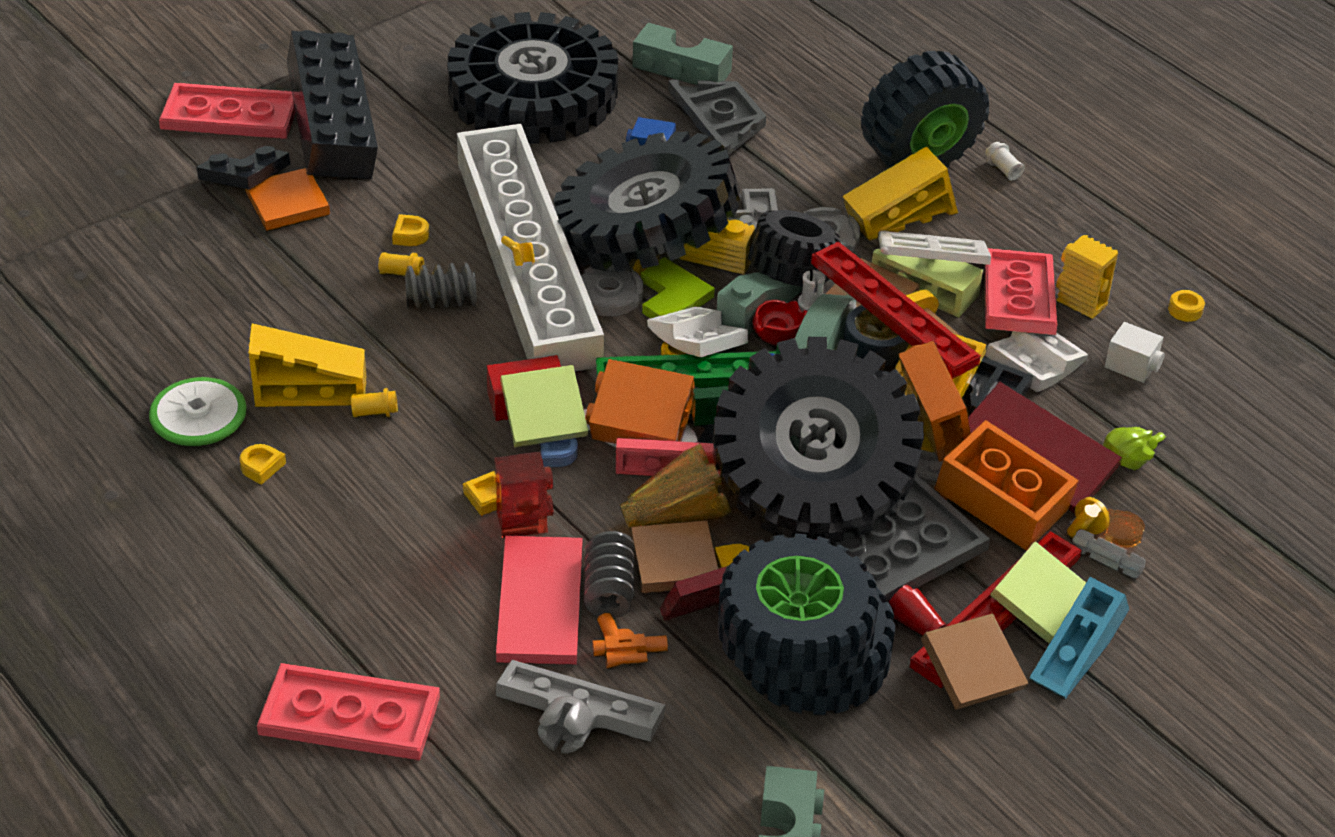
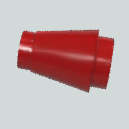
[888,585,947,636]

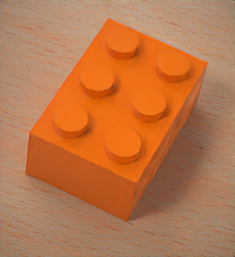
[934,420,1079,551]

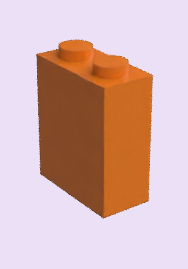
[899,341,971,462]
[585,359,695,444]

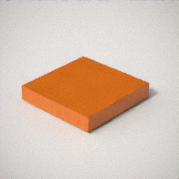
[245,168,330,231]

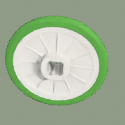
[149,377,246,446]

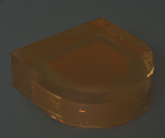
[1104,509,1145,548]

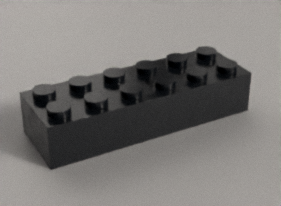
[287,30,378,179]

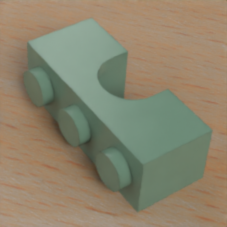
[632,23,733,85]
[759,766,824,837]

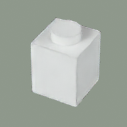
[1105,322,1165,383]

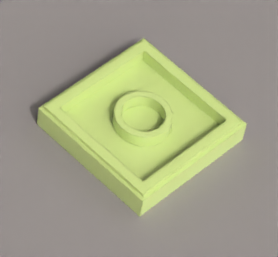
[500,365,588,447]
[990,541,1086,644]

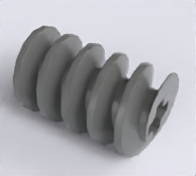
[405,263,477,309]
[584,531,634,619]

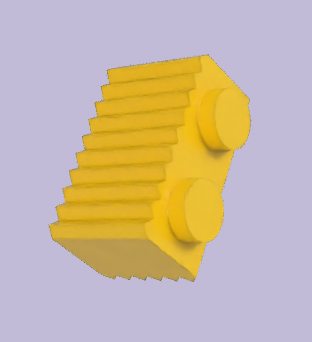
[680,219,755,275]
[1056,235,1118,319]

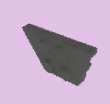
[668,80,766,155]

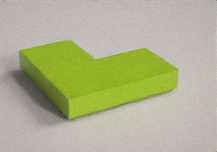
[641,257,715,319]

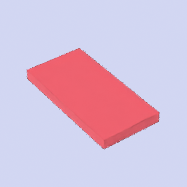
[159,83,296,139]
[984,248,1058,335]
[496,536,583,665]
[257,663,440,760]

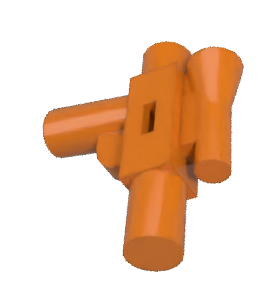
[592,613,668,669]

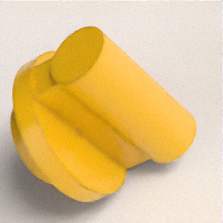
[1067,497,1110,538]

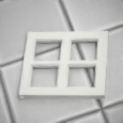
[878,231,991,265]

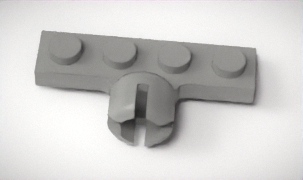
[496,660,665,754]

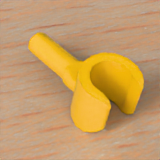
[501,236,535,266]

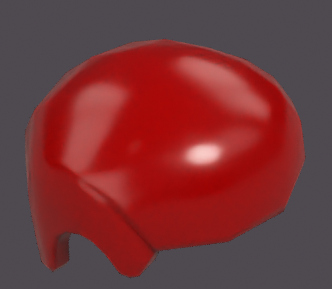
[753,300,808,347]

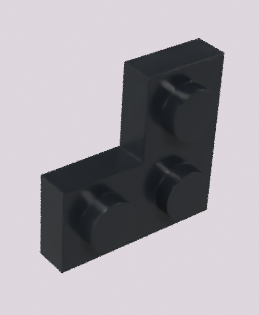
[196,146,291,190]

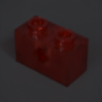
[494,452,554,539]

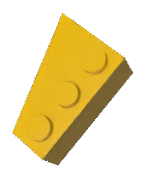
[842,147,958,241]
[248,323,366,407]

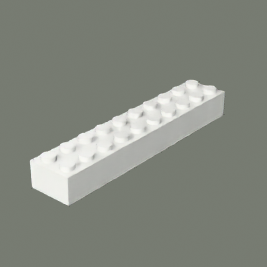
[457,124,604,371]

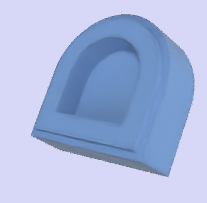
[540,438,578,468]

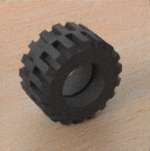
[748,210,841,286]

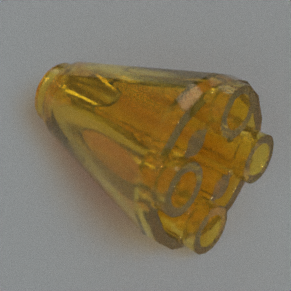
[619,443,731,531]

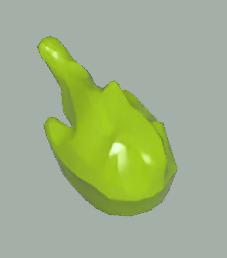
[1103,427,1166,471]

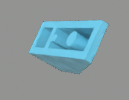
[1029,577,1129,699]

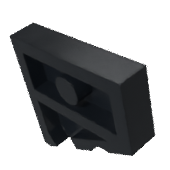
[968,357,1033,416]

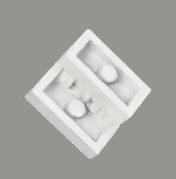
[647,306,748,357]
[984,331,1088,392]

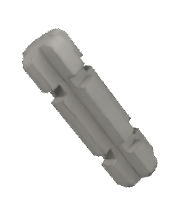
[1072,529,1146,579]

